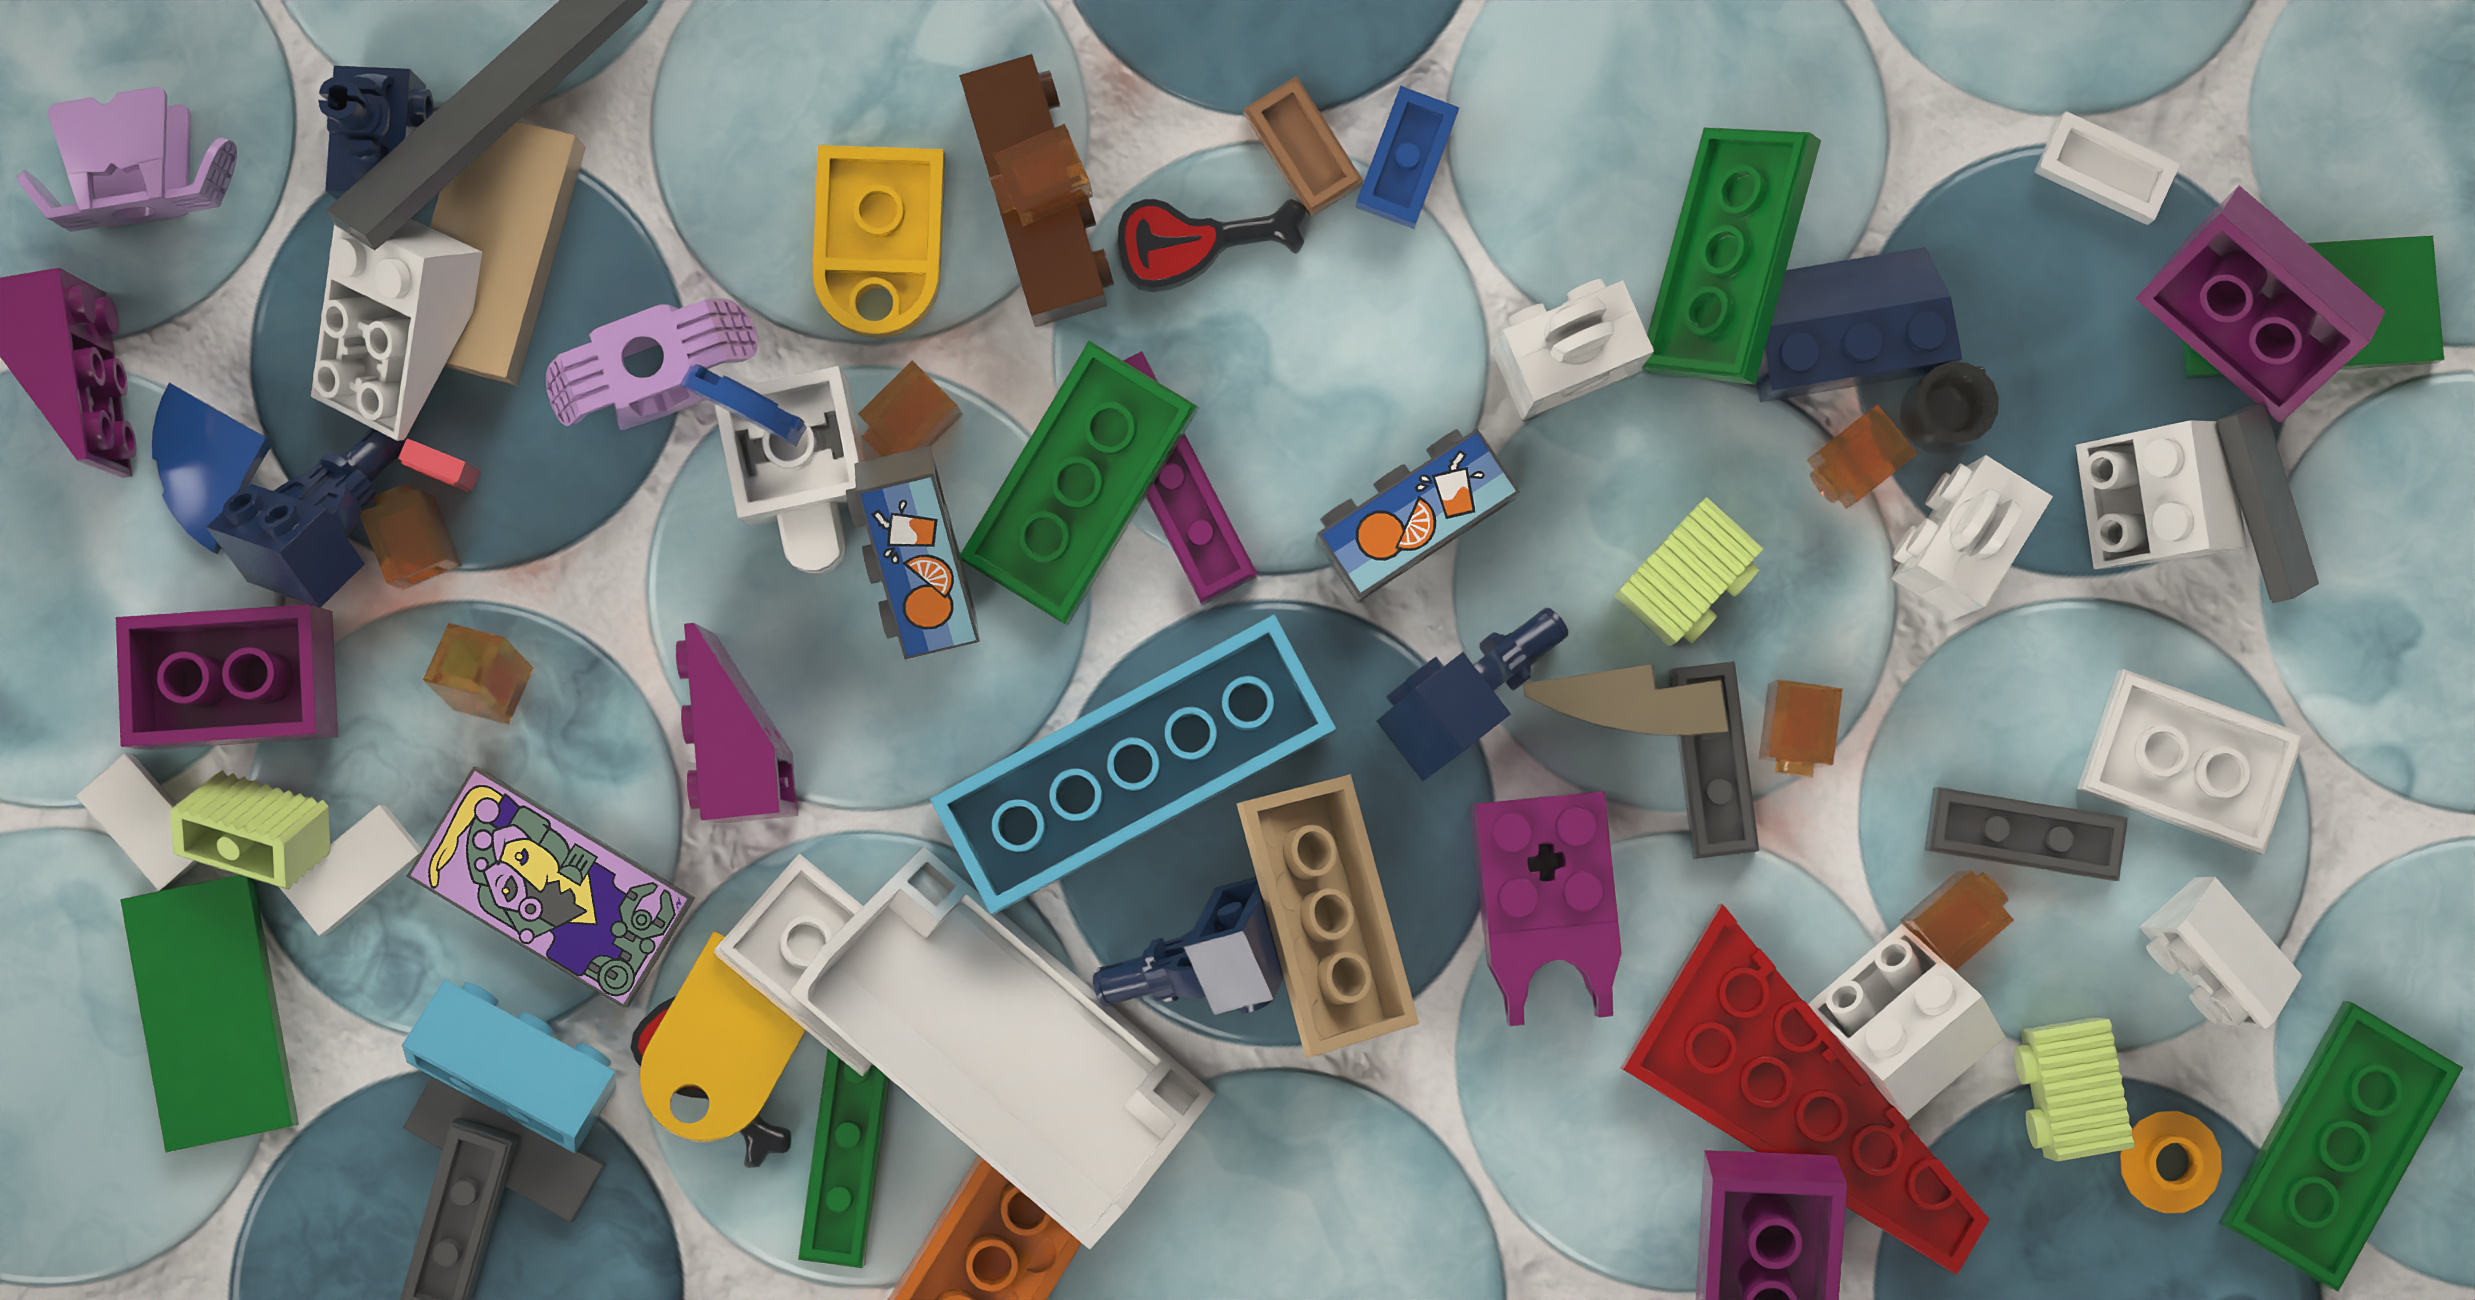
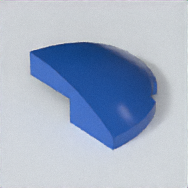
[152,382,274,554]

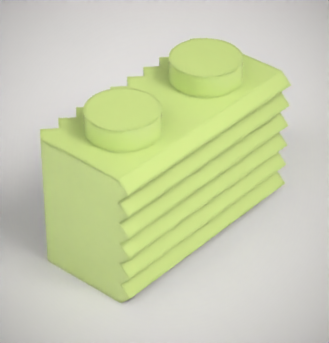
[1614,497,1763,646]
[170,770,330,890]
[2014,1017,2135,1161]

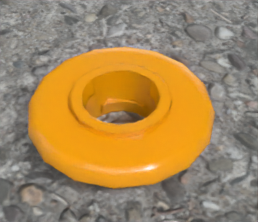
[2120,1111,2222,1214]

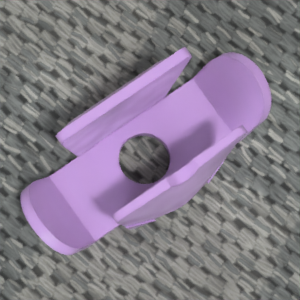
[16,87,237,232]
[546,299,758,430]

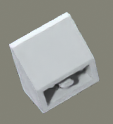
[2075,420,2247,569]
[2139,877,2302,1029]
[1808,924,2006,1120]

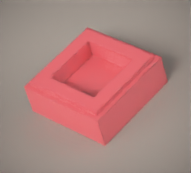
[398,438,481,492]

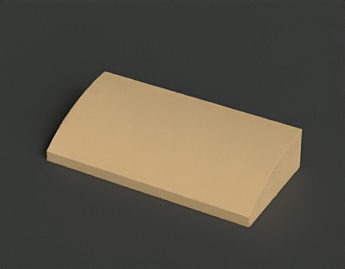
[430,122,586,386]
[1237,774,1419,1058]

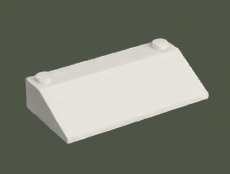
[790,847,1216,1250]

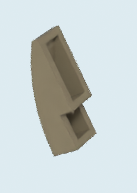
[1523,664,1730,737]

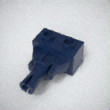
[318,66,434,199]
[206,428,406,608]
[1376,608,1568,781]
[1093,876,1284,1015]

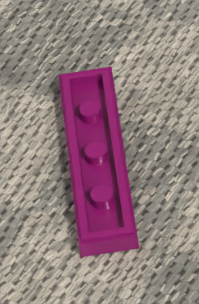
[1123,351,1258,605]

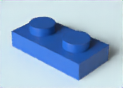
[1355,86,1460,229]

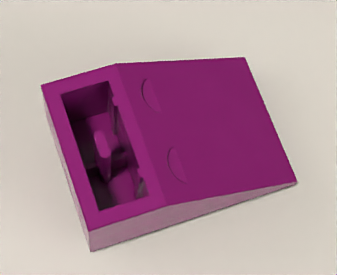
[0,268,137,478]
[676,623,798,823]

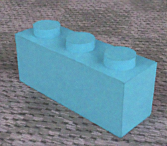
[402,979,616,1154]

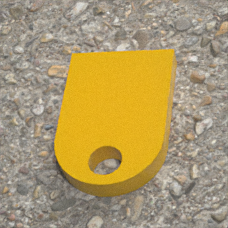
[812,145,946,338]
[640,931,806,1142]

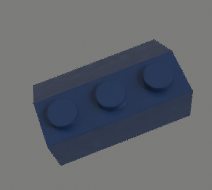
[1756,247,1962,402]

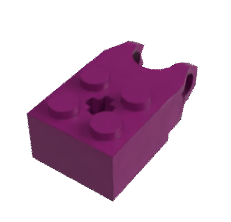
[1470,791,1622,1026]

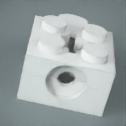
[1493,278,1654,421]
[715,366,865,574]
[1891,455,2053,619]

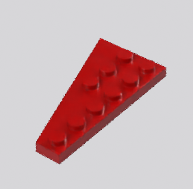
[1620,904,1990,1275]

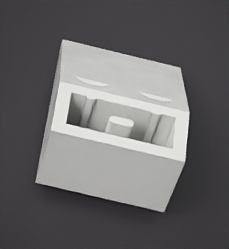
[311,219,482,441]

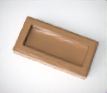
[1244,76,1364,218]

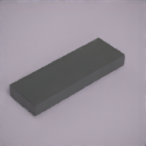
[2216,402,2319,603]
[1669,661,1759,859]
[1924,787,2128,881]
[403,1077,607,1223]
[400,1117,519,1300]

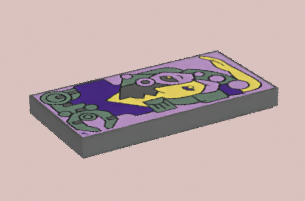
[406,767,695,1008]

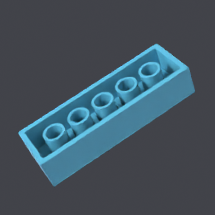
[930,614,1336,914]

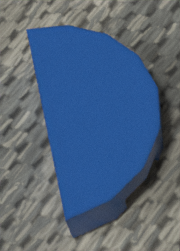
[680,364,807,447]

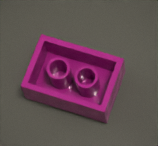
[115,604,338,750]
[1695,1150,1847,1300]

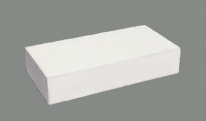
[2034,111,2180,225]
[76,753,200,891]
[279,805,422,936]

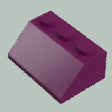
[2135,185,2386,424]

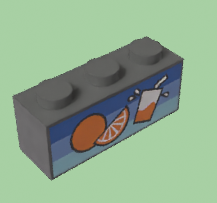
[1315,428,1520,603]
[846,445,980,660]

